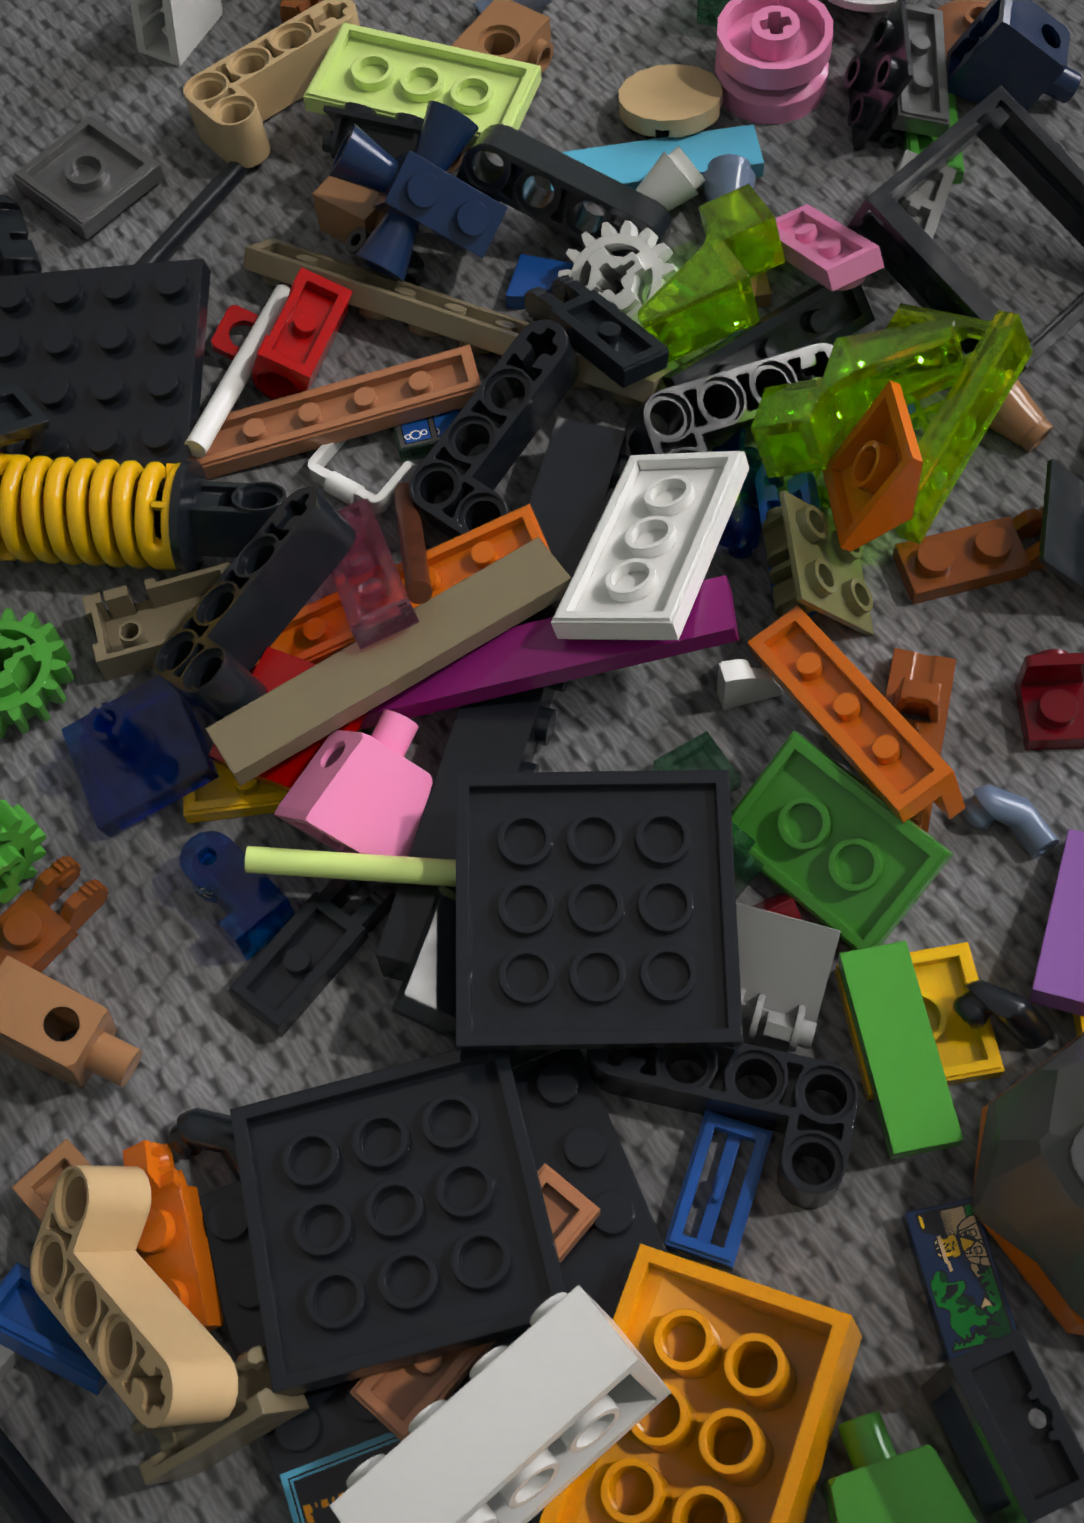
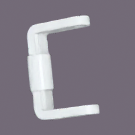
[308,440,417,514]

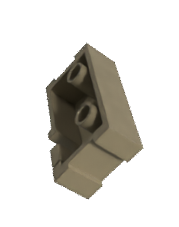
[82,562,231,681]

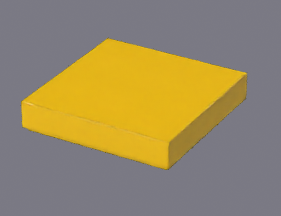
[834,942,1005,1100]

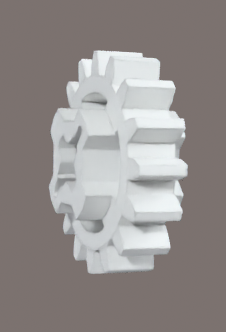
[558,220,681,337]

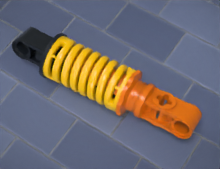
[0,451,287,574]

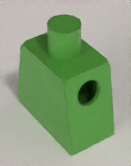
[823,1411,977,1523]

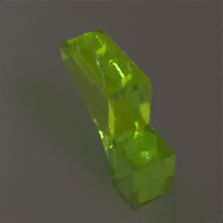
[637,184,785,363]
[751,317,967,478]

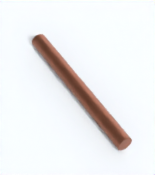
[394,482,432,604]

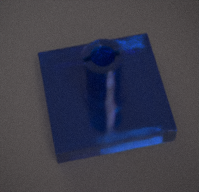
[61,675,220,837]

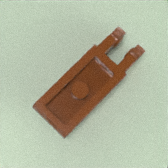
[892,506,1046,605]
[0,855,109,973]

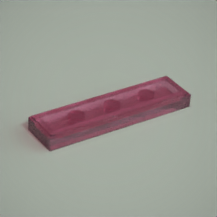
[332,498,419,649]

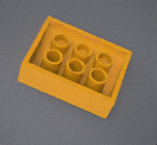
[539,1244,862,1523]

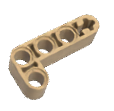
[183,0,361,168]
[30,1165,238,1428]

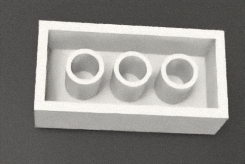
[329,1285,671,1523]

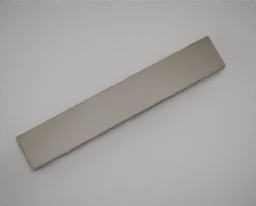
[205,537,572,786]

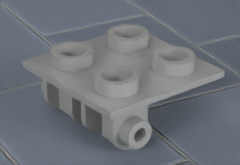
[736,902,841,1057]

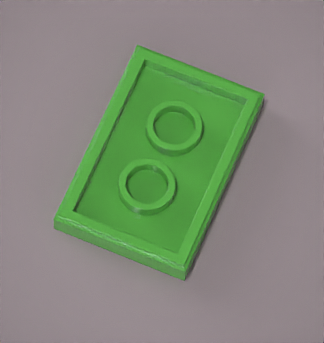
[731,731,954,950]

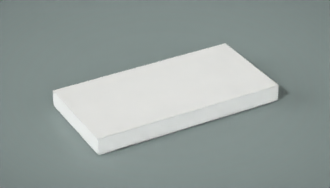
[551,451,749,640]

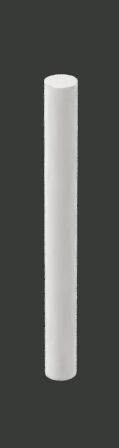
[184,284,291,458]

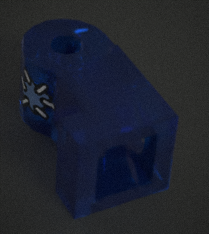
[179,831,295,961]

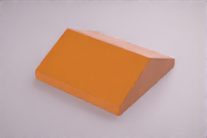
[822,380,923,552]

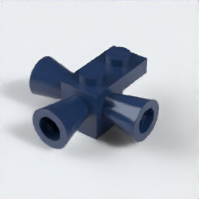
[328,100,508,283]

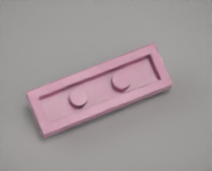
[759,204,884,292]

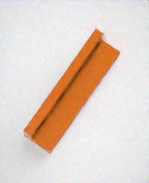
[747,605,966,823]

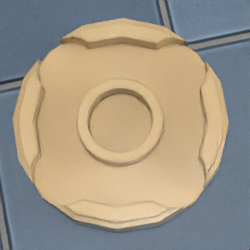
[619,64,723,138]

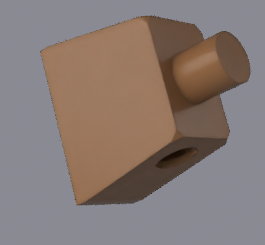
[0,955,142,1089]

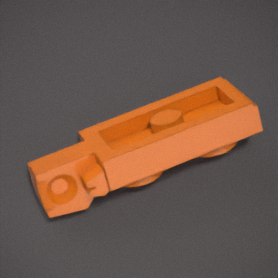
[123,1140,224,1332]

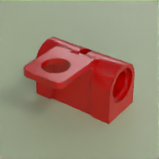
[211,267,353,400]

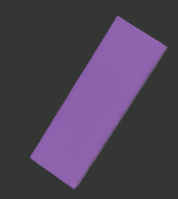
[1029,829,1084,1016]

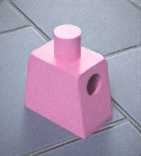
[274,710,433,857]

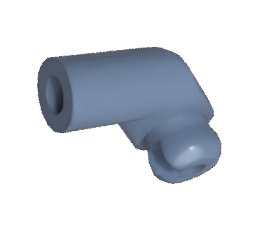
[961,784,1059,859]

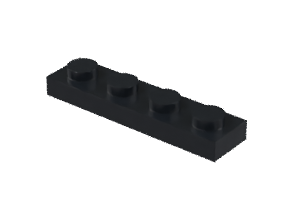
[662,283,875,417]

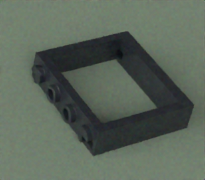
[847,85,1084,378]

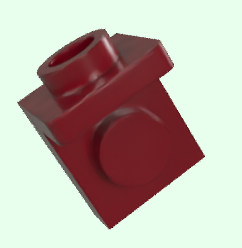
[1014,649,1084,751]

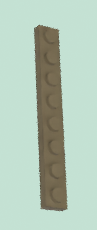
[243,238,672,406]

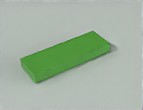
[837,940,964,1160]

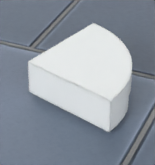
[716,659,782,710]

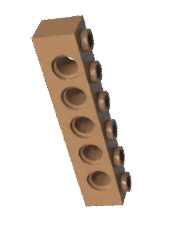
[312,0,554,243]

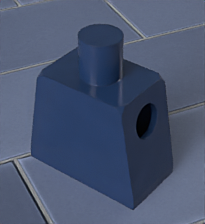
[946,0,1081,111]

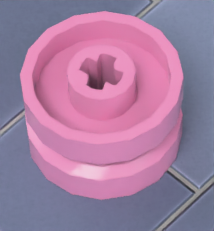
[715,0,833,124]

